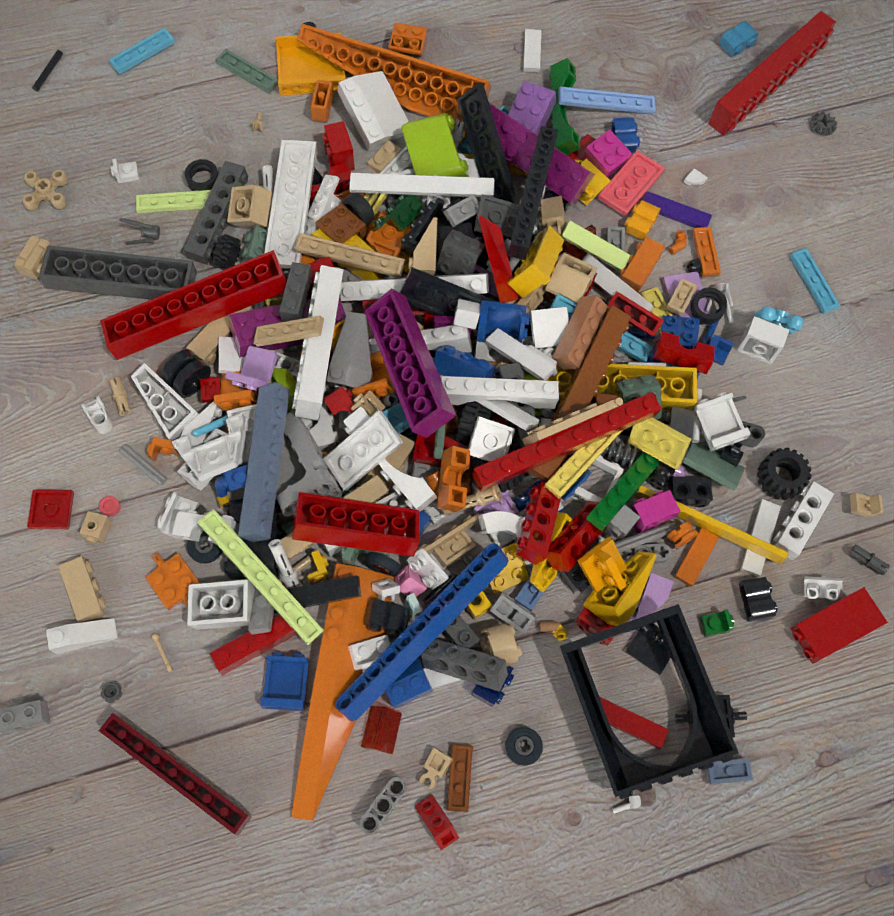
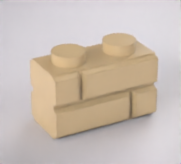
[13,235,52,280]

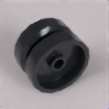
[161,349,211,398]

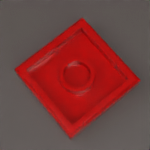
[27,490,74,530]

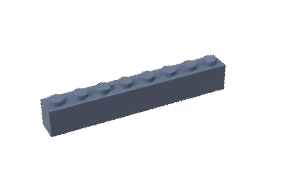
[238,382,290,542]

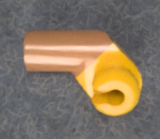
[539,621,567,641]

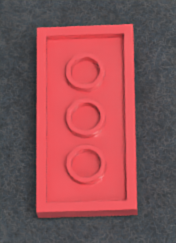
[598,150,665,217]

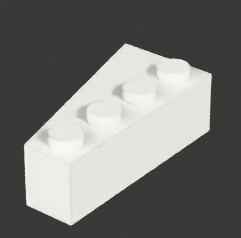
[131,363,199,441]

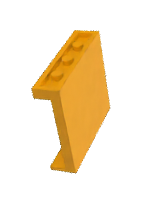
[275,32,346,96]

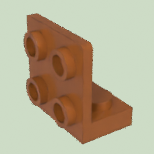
[316,203,366,244]

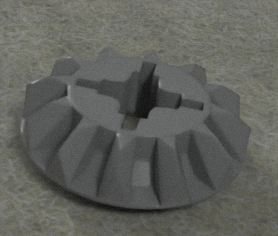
[810,111,838,136]

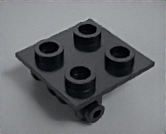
[625,623,671,675]

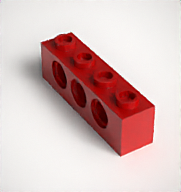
[516,481,561,565]
[547,501,608,572]

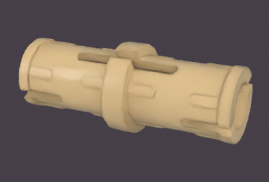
[109,377,131,416]

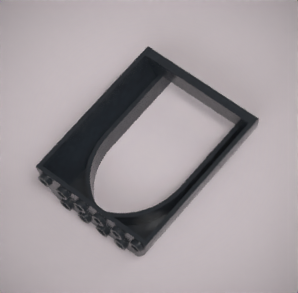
[560,604,739,800]

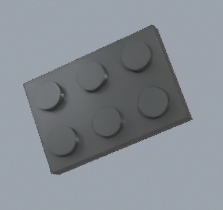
[474,194,520,241]

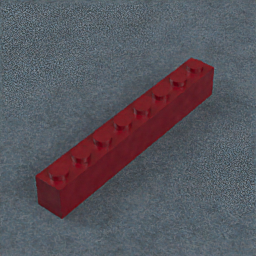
[98,713,252,835]

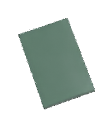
[683,442,745,491]

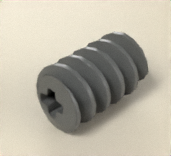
[601,439,637,469]

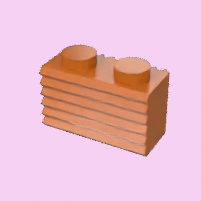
[310,80,334,122]

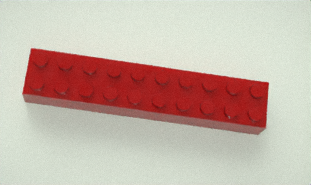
[708,11,836,136]
[100,250,287,360]

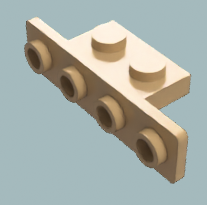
[418,513,480,569]

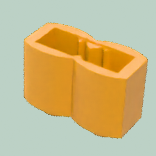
[624,200,661,241]

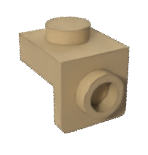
[351,390,385,417]
[850,493,883,518]

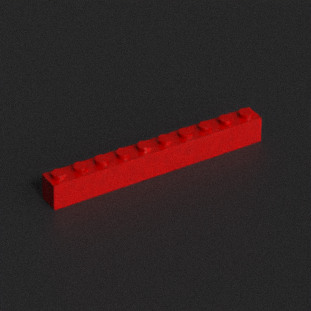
[472,392,662,492]

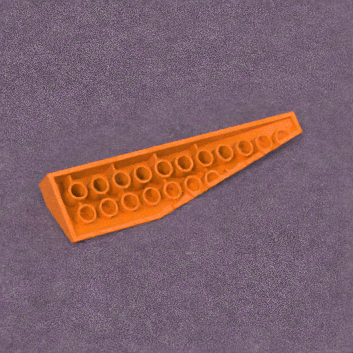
[291,563,395,821]

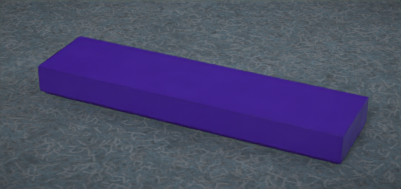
[643,191,712,228]

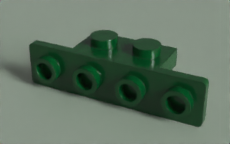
[371,194,424,232]

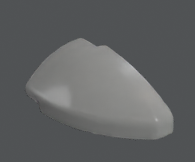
[275,410,342,516]

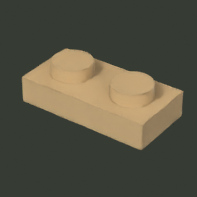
[367,140,402,174]
[666,278,698,317]

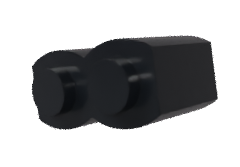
[739,577,777,622]
[363,599,410,637]

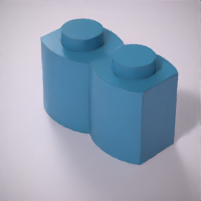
[719,21,759,56]

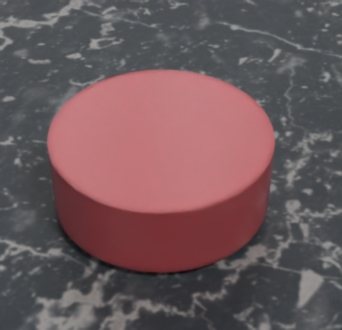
[99,496,121,517]

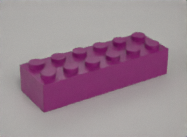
[229,297,346,358]

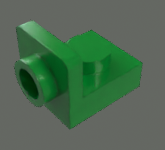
[700,609,734,637]

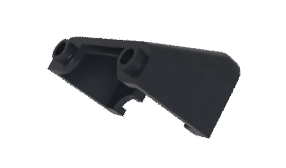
[224,498,280,580]

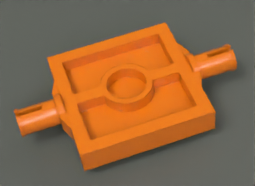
[145,553,201,610]

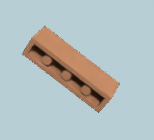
[552,295,608,370]

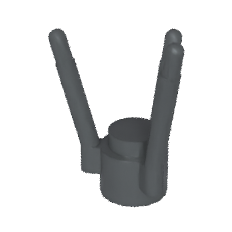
[119,218,160,245]

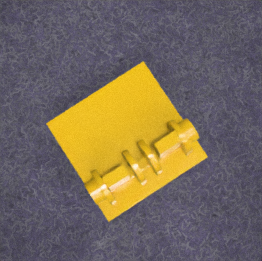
[579,159,611,206]
[490,542,529,594]

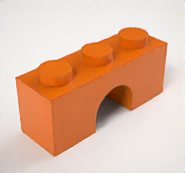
[437,446,471,512]

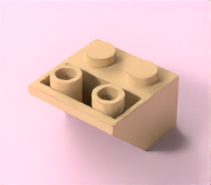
[545,253,597,304]

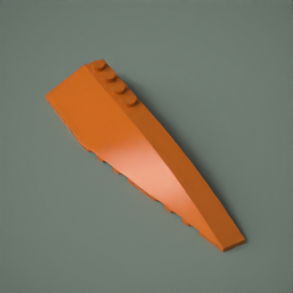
[297,24,491,122]

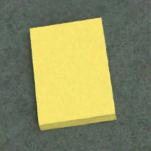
[628,417,691,470]

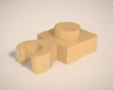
[419,748,453,790]

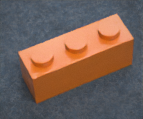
[619,237,665,293]

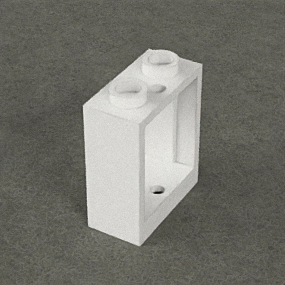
[569,455,624,505]

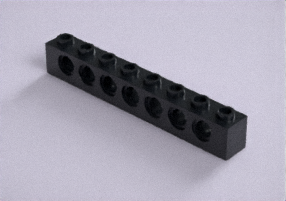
[508,126,558,260]

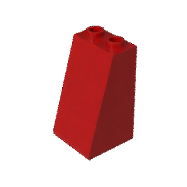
[790,587,888,664]

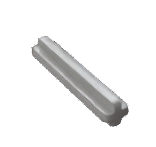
[120,444,167,486]

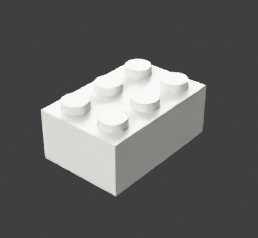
[187,580,255,630]

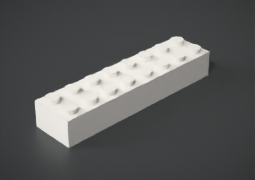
[292,265,344,420]

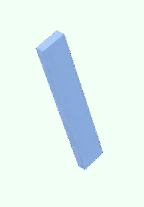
[558,87,656,114]

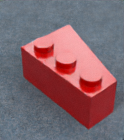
[413,431,472,470]

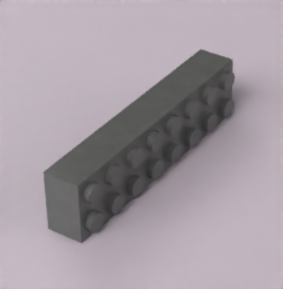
[39,245,197,299]

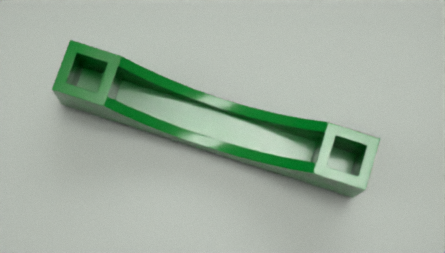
[549,58,580,155]

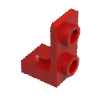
[415,795,459,850]

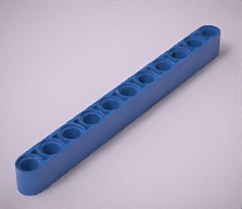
[336,543,509,721]

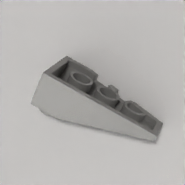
[326,311,373,389]

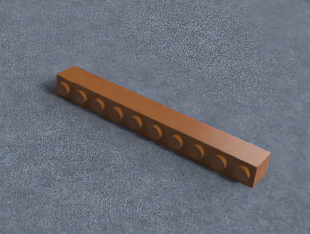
[527,305,631,483]

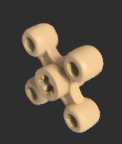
[23,170,68,211]

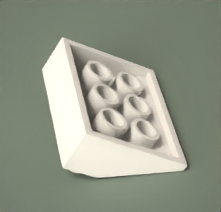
[337,71,409,151]

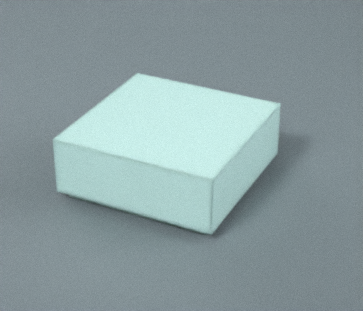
[403,593,423,618]

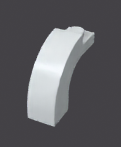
[478,511,532,565]

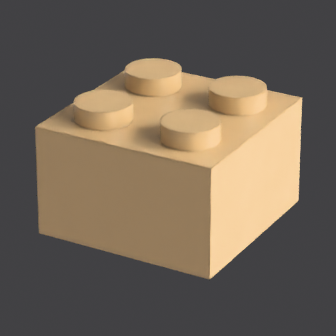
[227,185,272,228]

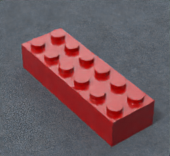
[292,492,420,557]

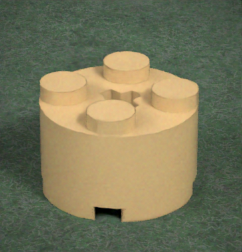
[480,623,522,666]

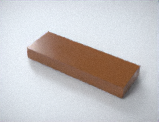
[447,744,473,812]

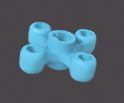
[755,306,804,334]

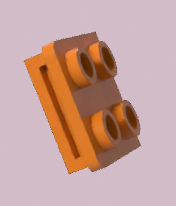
[214,371,259,410]

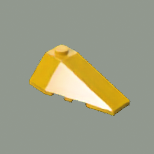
[530,512,572,592]
[583,551,657,626]

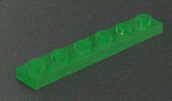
[586,452,661,531]

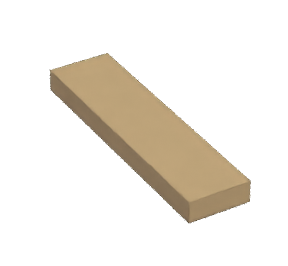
[254,316,324,347]

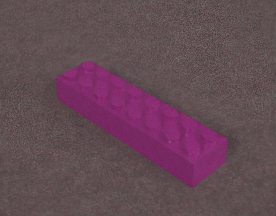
[464,102,595,204]
[364,288,456,438]

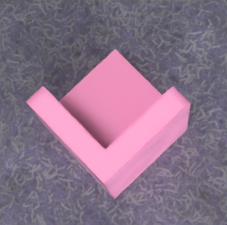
[395,564,427,598]

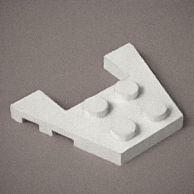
[172,413,245,482]

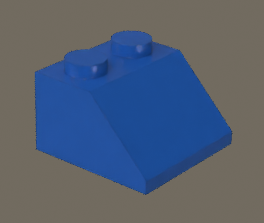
[386,657,433,709]

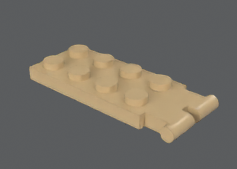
[522,398,623,446]

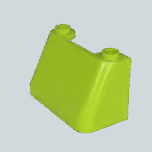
[401,113,469,177]

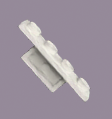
[305,175,342,236]

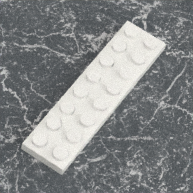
[264,140,317,268]

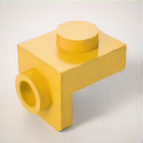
[307,550,329,584]

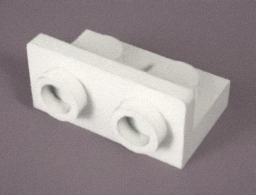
[157,492,199,540]
[348,635,390,672]

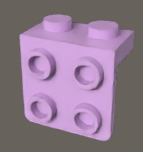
[225,346,277,391]

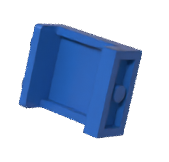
[477,300,530,343]
[260,652,310,711]

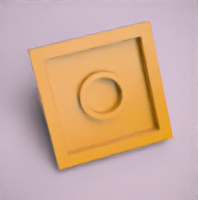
[578,537,627,592]

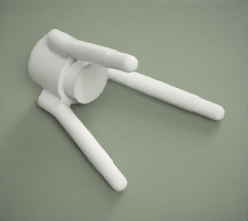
[706,283,733,323]

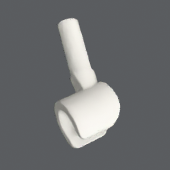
[612,795,641,814]

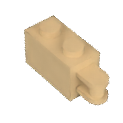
[538,196,566,235]

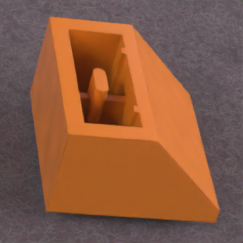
[388,22,427,55]

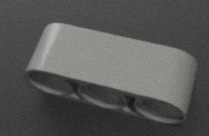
[360,777,406,835]

